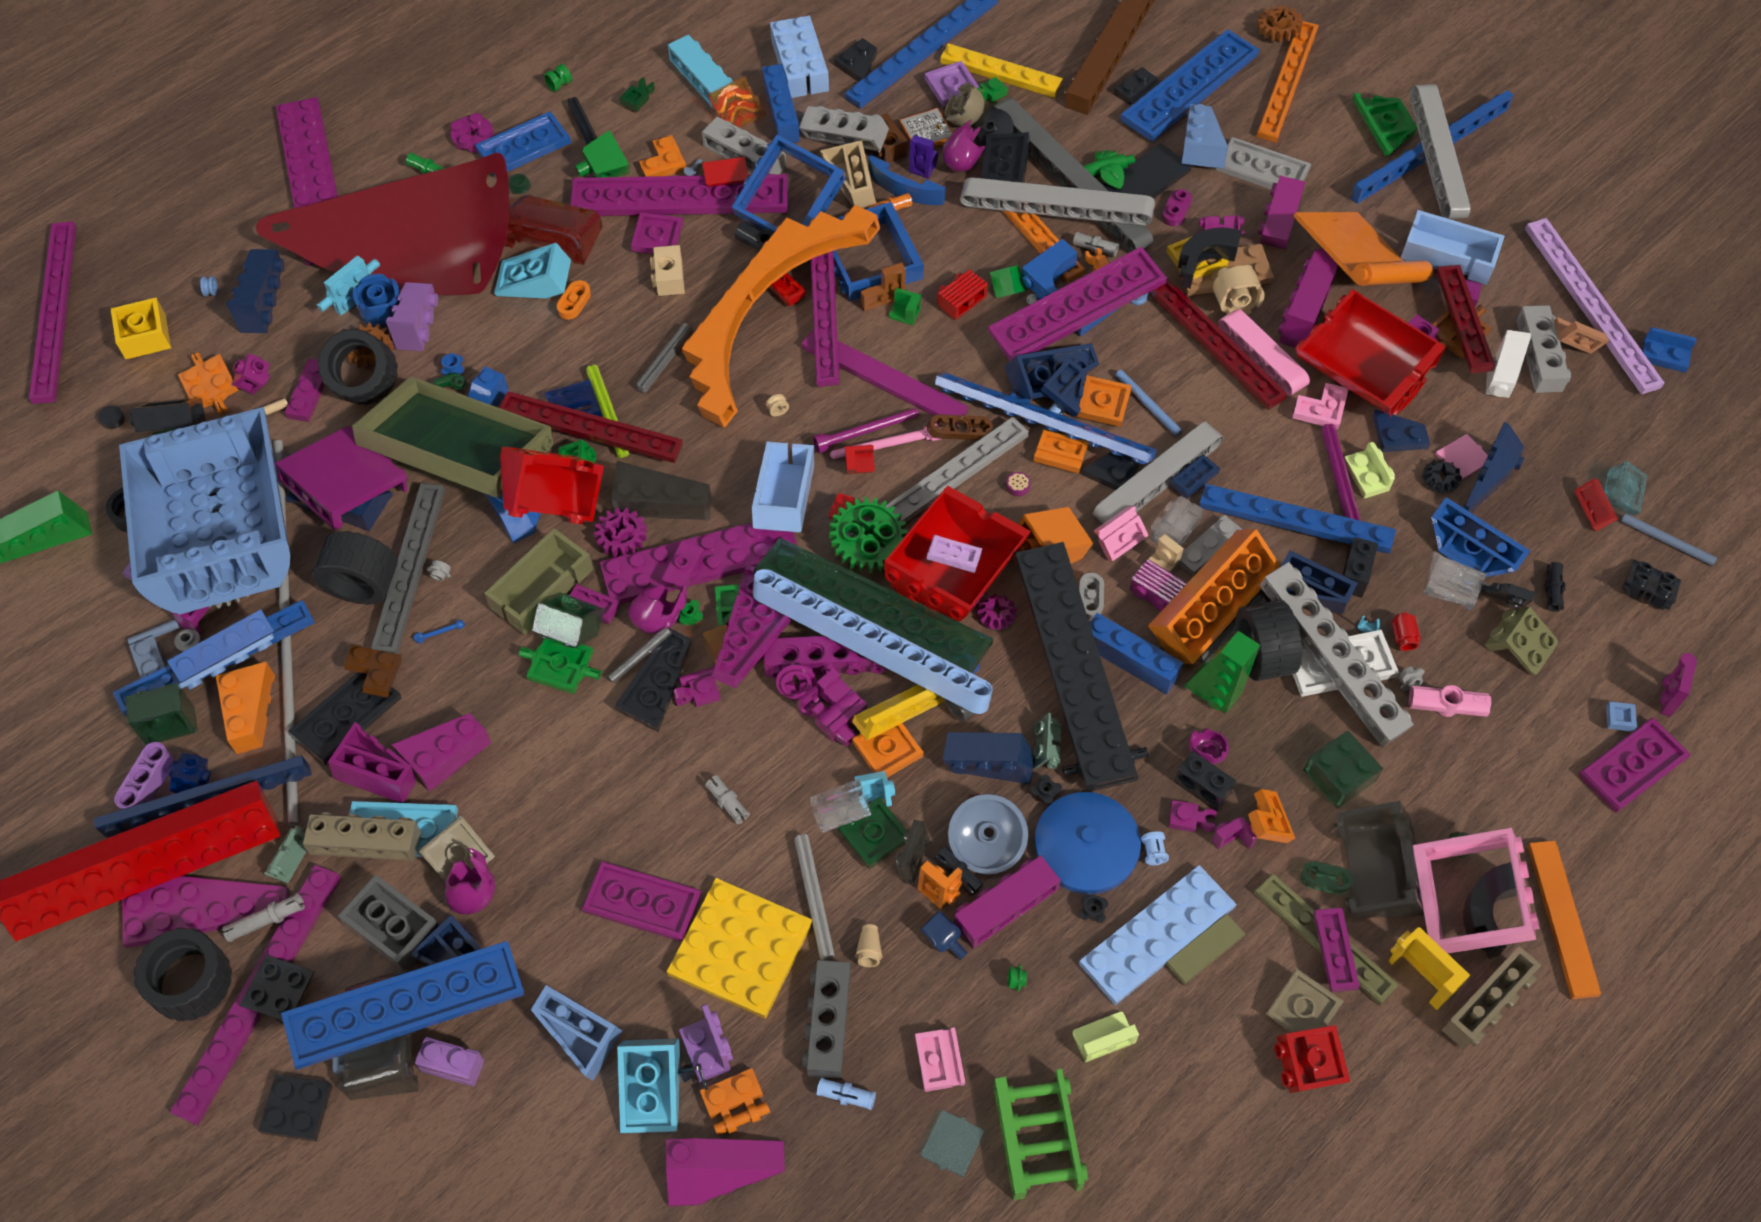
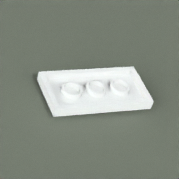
[1293,630,1399,697]

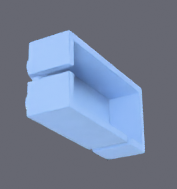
[770,16,829,98]
[1400,210,1505,285]
[752,442,814,532]

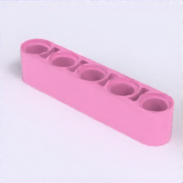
[1217,309,1310,396]

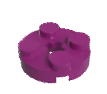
[451,113,494,153]

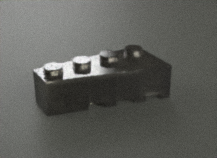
[611,461,712,520]

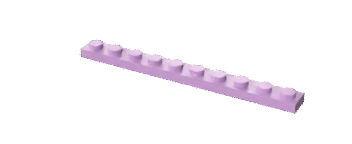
[1525,218,1664,395]

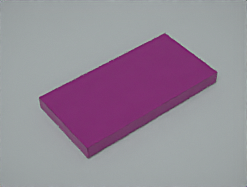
[1578,717,1691,813]
[582,861,702,942]

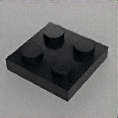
[258,1075,333,1142]

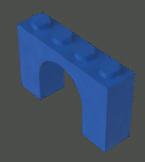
[1022,239,1121,337]

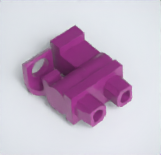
[797,668,867,747]

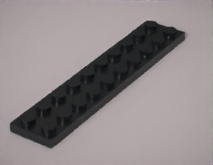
[1015,542,1137,789]

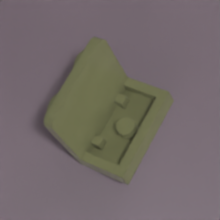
[1484,606,1558,675]

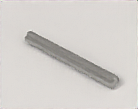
[794,834,834,961]

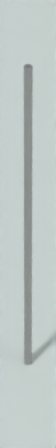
[273,440,299,826]

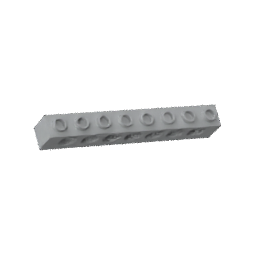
[1260,562,1414,748]

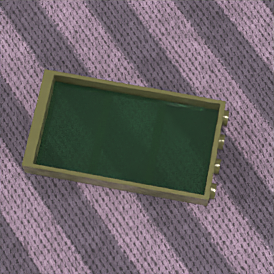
[352,376,553,498]

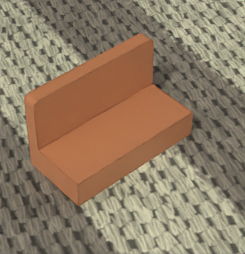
[1554,317,1609,354]

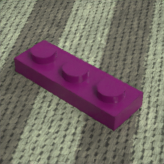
[285,359,325,422]
[1313,908,1360,992]

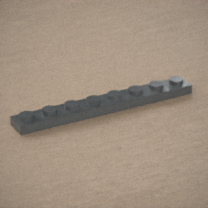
[371,483,446,654]

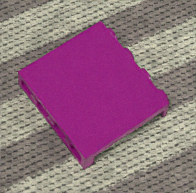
[275,426,407,530]

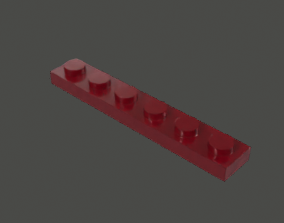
[1436,265,1495,374]

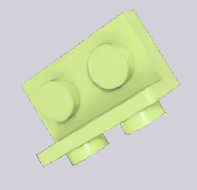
[1344,442,1395,499]

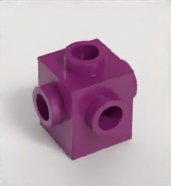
[232,353,270,395]

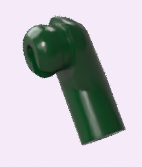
[433,372,467,390]

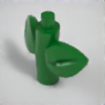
[1083,150,1135,189]

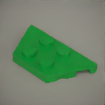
[1352,93,1418,157]

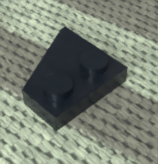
[834,38,877,82]

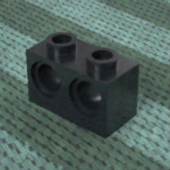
[1342,537,1378,598]
[1174,751,1236,812]

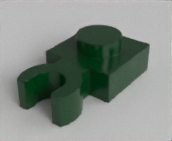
[619,78,655,112]

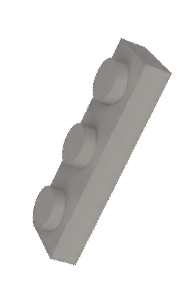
[1179,515,1242,577]

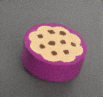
[1006,472,1030,496]

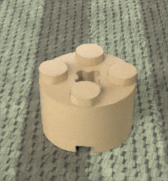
[1213,265,1264,315]

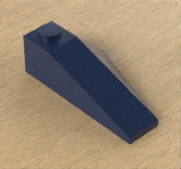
[1004,343,1099,400]

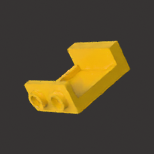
[1388,927,1470,1010]

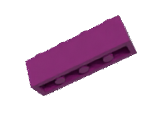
[954,856,1061,949]

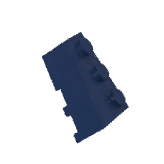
[1265,550,1358,614]
[943,732,1035,785]
[410,915,485,965]

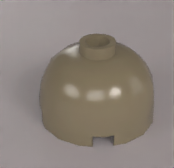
[944,83,985,127]

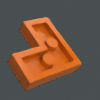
[639,135,686,177]
[1248,789,1296,843]

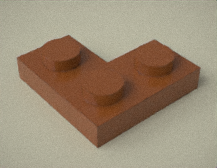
[861,263,906,312]

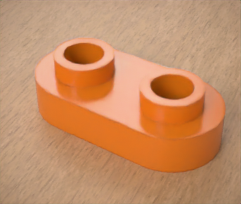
[557,280,591,320]

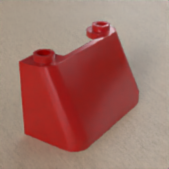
[500,446,604,525]

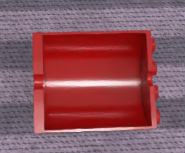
[1295,289,1445,417]
[884,485,1031,623]

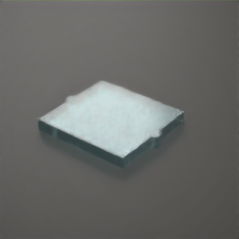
[921,1110,984,1178]

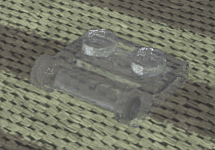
[1424,555,1487,610]

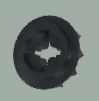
[1422,458,1462,493]

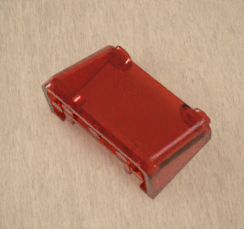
[505,195,603,265]

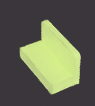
[1072,1012,1139,1063]

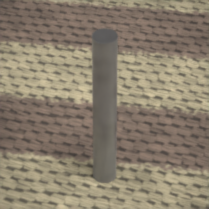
[608,626,672,683]

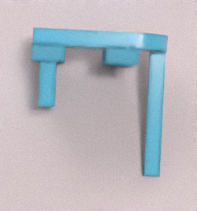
[1357,616,1380,633]

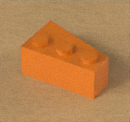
[216,661,275,754]

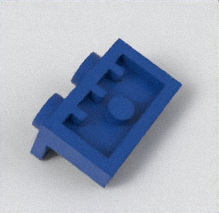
[1641,327,1696,373]

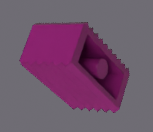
[1130,559,1187,612]

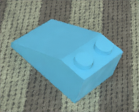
[494,243,571,299]
[617,1039,680,1133]

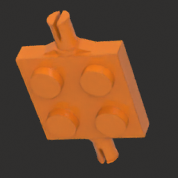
[178,353,239,414]

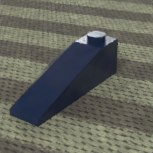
[1464,422,1525,513]
[285,490,393,531]

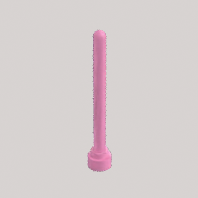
[830,423,941,459]

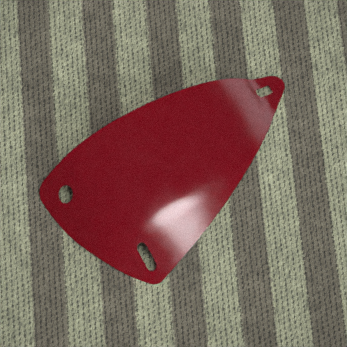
[256,153,509,295]

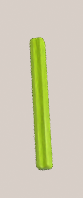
[586,364,629,458]

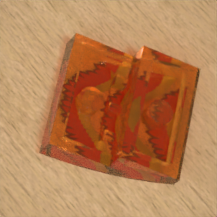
[707,76,766,128]

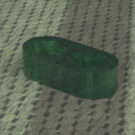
[1300,861,1353,895]

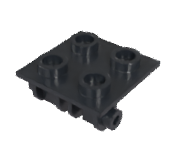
[1621,559,1681,610]
[239,955,315,1024]

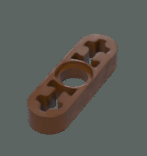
[927,414,993,440]

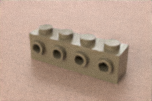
[303,812,421,861]
[1442,946,1541,1050]

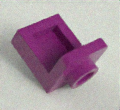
[1212,816,1257,849]

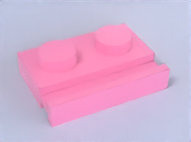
[1094,505,1149,561]
[915,1027,965,1092]

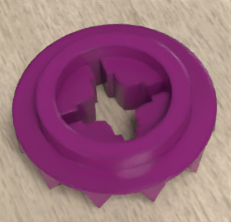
[977,593,1017,630]
[776,662,817,699]

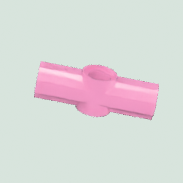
[1408,685,1491,717]

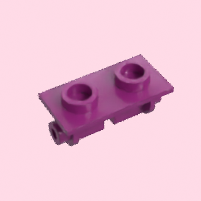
[1197,215,1245,233]

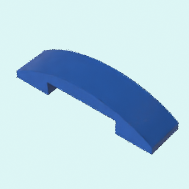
[868,155,945,205]

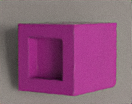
[172,607,210,635]

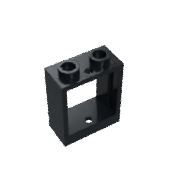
[129,398,206,432]

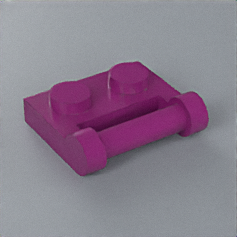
[1659,653,1697,717]

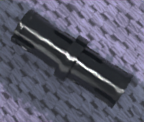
[1545,562,1566,612]
[934,846,983,896]

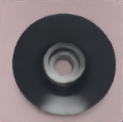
[973,109,1014,149]

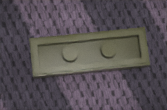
[1166,914,1245,985]

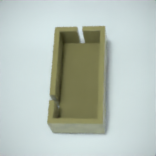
[484,528,593,635]

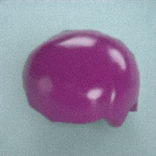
[1189,728,1229,765]

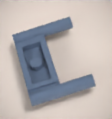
[127,619,180,678]

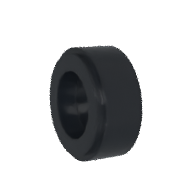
[98,406,125,429]

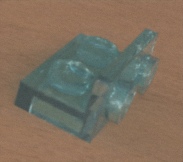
[1604,461,1648,516]

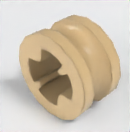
[766,394,789,417]

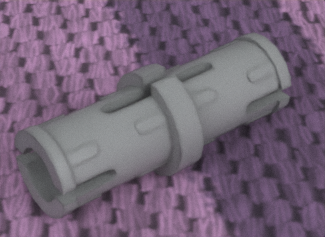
[1073,232,1119,257]
[705,775,750,824]

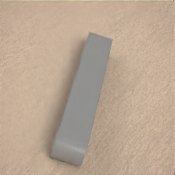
[1410,84,1470,220]
[1092,421,1224,524]

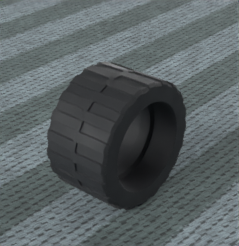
[318,329,398,405]
[312,531,398,605]
[1235,600,1302,681]
[134,927,232,1021]

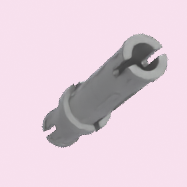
[222,894,305,942]

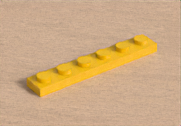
[940,43,1063,98]

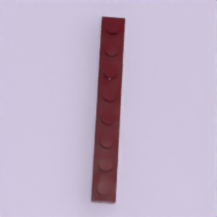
[1149,278,1287,410]
[499,391,683,463]

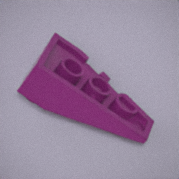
[666,1138,785,1207]

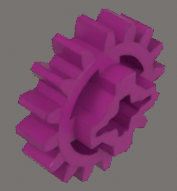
[594,508,647,557]

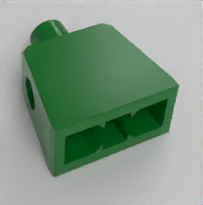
[575,130,629,177]

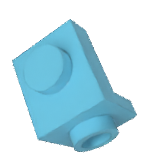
[854,771,895,807]

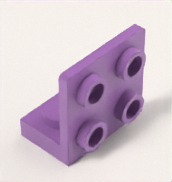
[679,1004,733,1083]

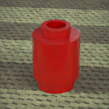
[1391,612,1421,651]

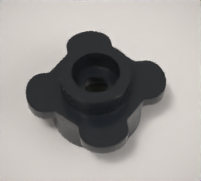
[1031,775,1062,804]
[1079,894,1108,923]

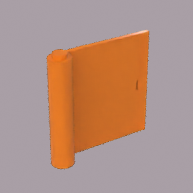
[1293,212,1433,286]

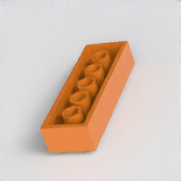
[1148,529,1281,664]

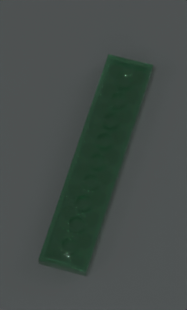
[753,538,993,673]

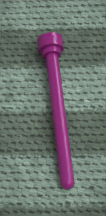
[813,408,919,454]

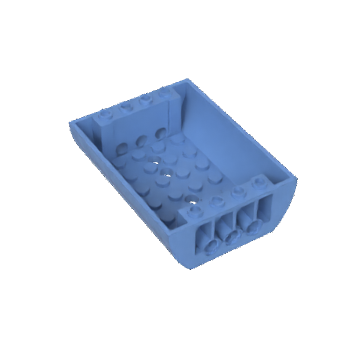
[119,407,290,614]

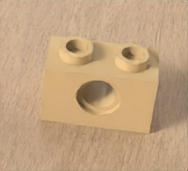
[650,245,685,296]

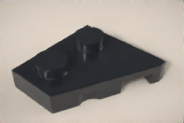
[1082,452,1141,490]
[1478,582,1536,609]

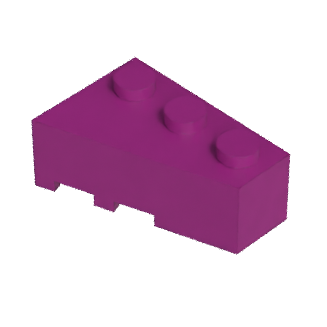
[1258,175,1306,250]
[328,722,416,803]

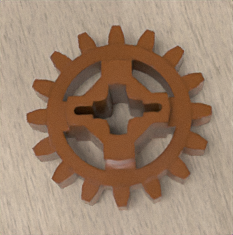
[1257,5,1303,42]
[346,323,394,369]

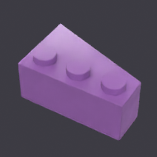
[386,282,438,351]

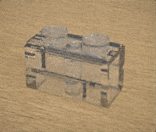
[1151,496,1204,546]
[810,779,872,833]

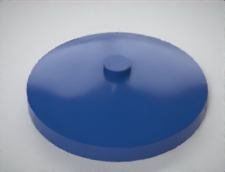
[1034,792,1141,894]

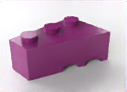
[392,713,491,792]

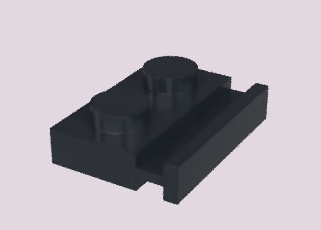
[1114,67,1162,105]

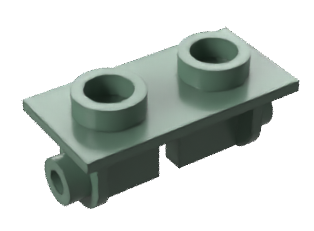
[1033,713,1061,769]
[264,825,307,884]

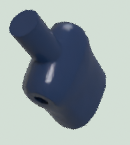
[920,910,968,960]

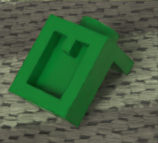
[558,440,596,462]

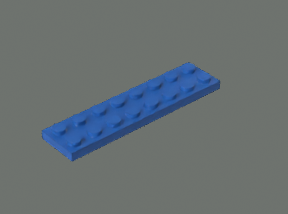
[1120,29,1260,142]
[281,941,524,1070]

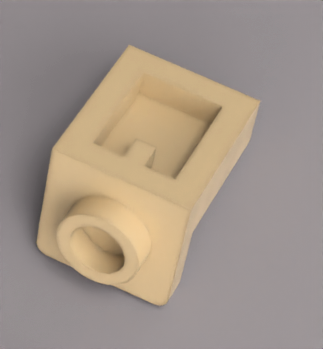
[1149,534,1184,572]

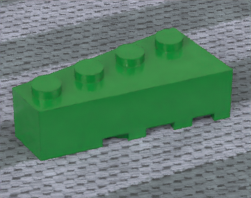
[0,490,92,564]
[1184,631,1260,714]

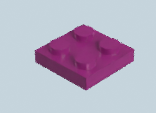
[631,212,684,254]

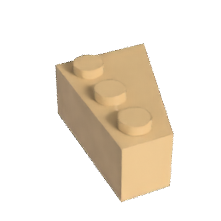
[820,140,876,209]

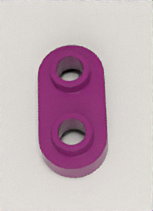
[1162,189,1192,226]

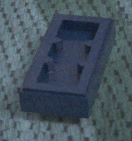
[1169,454,1220,499]

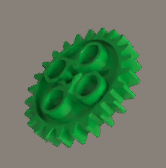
[829,497,908,573]

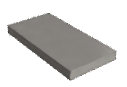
[1216,137,1311,189]

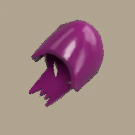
[942,119,985,172]
[628,584,687,634]
[445,848,496,915]

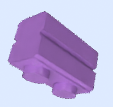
[415,1037,484,1087]

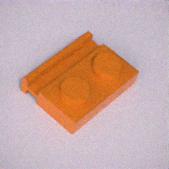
[1034,430,1089,474]

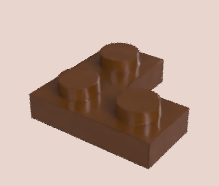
[345,645,402,698]

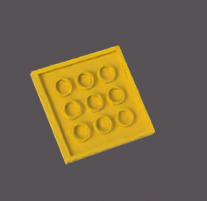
[667,878,813,1019]

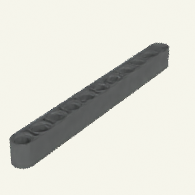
[991,97,1153,253]

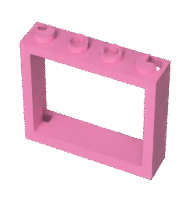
[1413,828,1540,953]

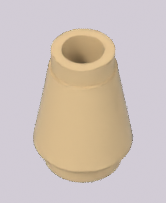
[855,924,883,967]

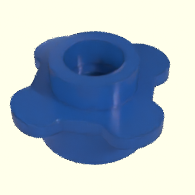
[441,353,464,375]

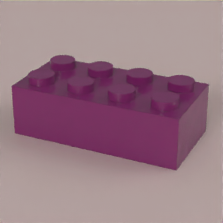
[1278,249,1339,348]

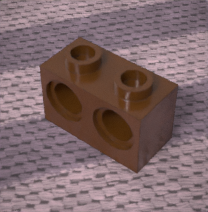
[874,113,908,163]

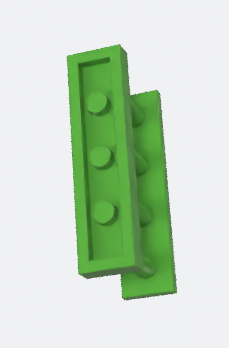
[994,1069,1088,1200]

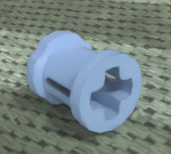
[1141,831,1169,865]

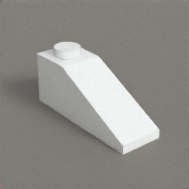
[1486,330,1531,398]

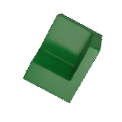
[990,265,1025,298]
[889,288,921,326]

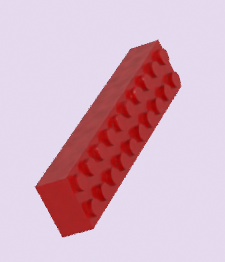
[0,780,281,942]

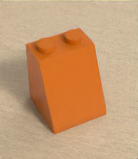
[1012,507,1093,566]

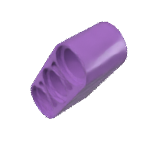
[114,742,174,810]

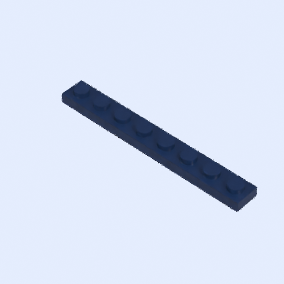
[94,755,312,837]

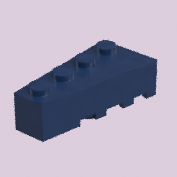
[226,249,285,333]

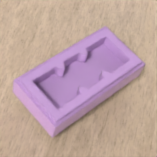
[927,535,982,573]

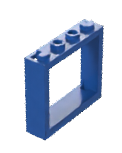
[732,135,846,232]
[833,202,924,302]

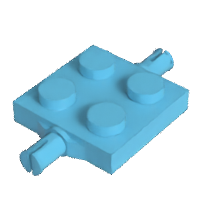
[317,256,380,316]

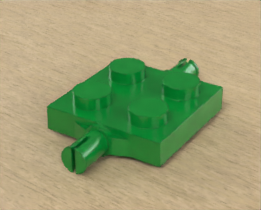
[519,634,602,694]

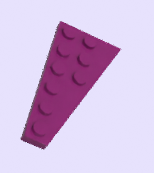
[713,564,792,688]
[122,876,289,948]

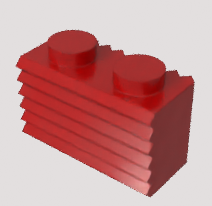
[937,269,988,320]

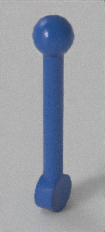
[414,620,465,644]

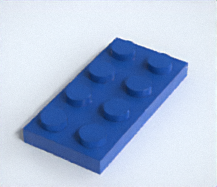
[475,111,571,177]

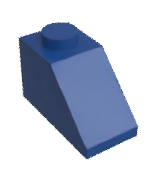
[468,366,509,407]

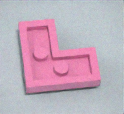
[1292,383,1348,430]

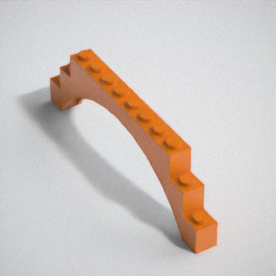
[682,205,880,428]

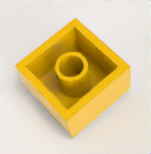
[111,297,171,360]

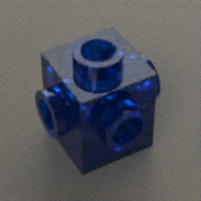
[169,752,211,793]

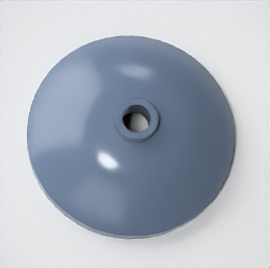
[948,794,1028,874]

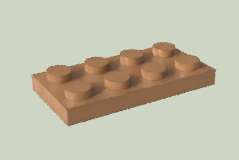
[1177,244,1274,296]

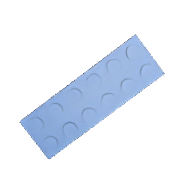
[1079,865,1236,1006]

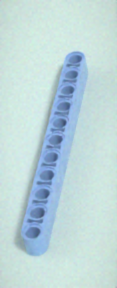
[753,569,993,714]

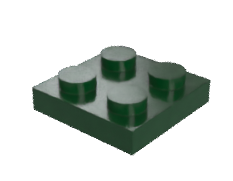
[837,797,911,869]

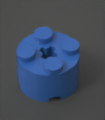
[353,274,400,327]

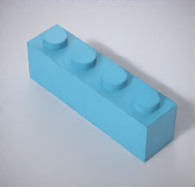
[668,34,735,109]

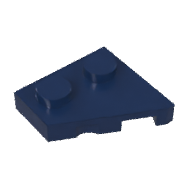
[1041,358,1086,418]
[1372,410,1430,452]

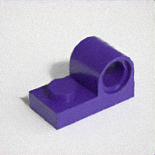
[909,135,939,179]

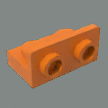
[917,861,962,910]

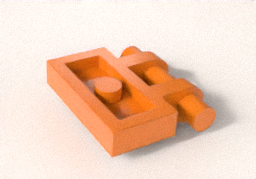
[700,1068,770,1136]

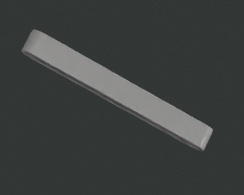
[960,178,1155,225]

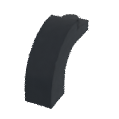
[1178,227,1242,289]
[1463,862,1517,959]

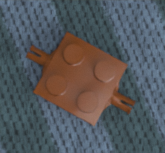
[1432,305,1492,359]

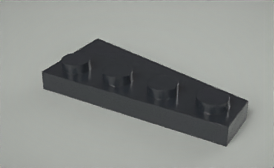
[615,628,691,732]

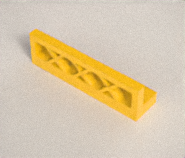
[852,685,945,740]

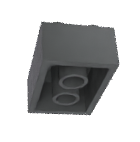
[338,875,439,973]

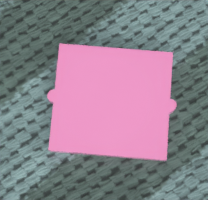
[1435,434,1488,481]

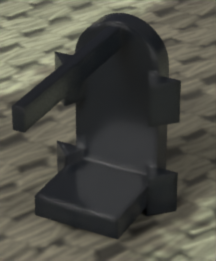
[678,1064,708,1090]

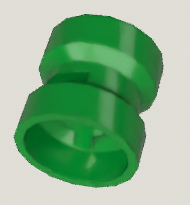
[543,63,573,92]

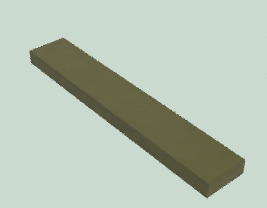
[1254,873,1399,1006]

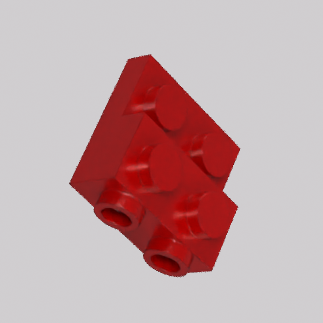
[1274,1025,1350,1093]

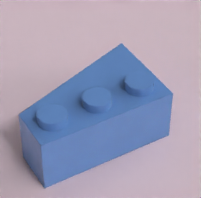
[1182,104,1228,169]
[531,985,623,1081]

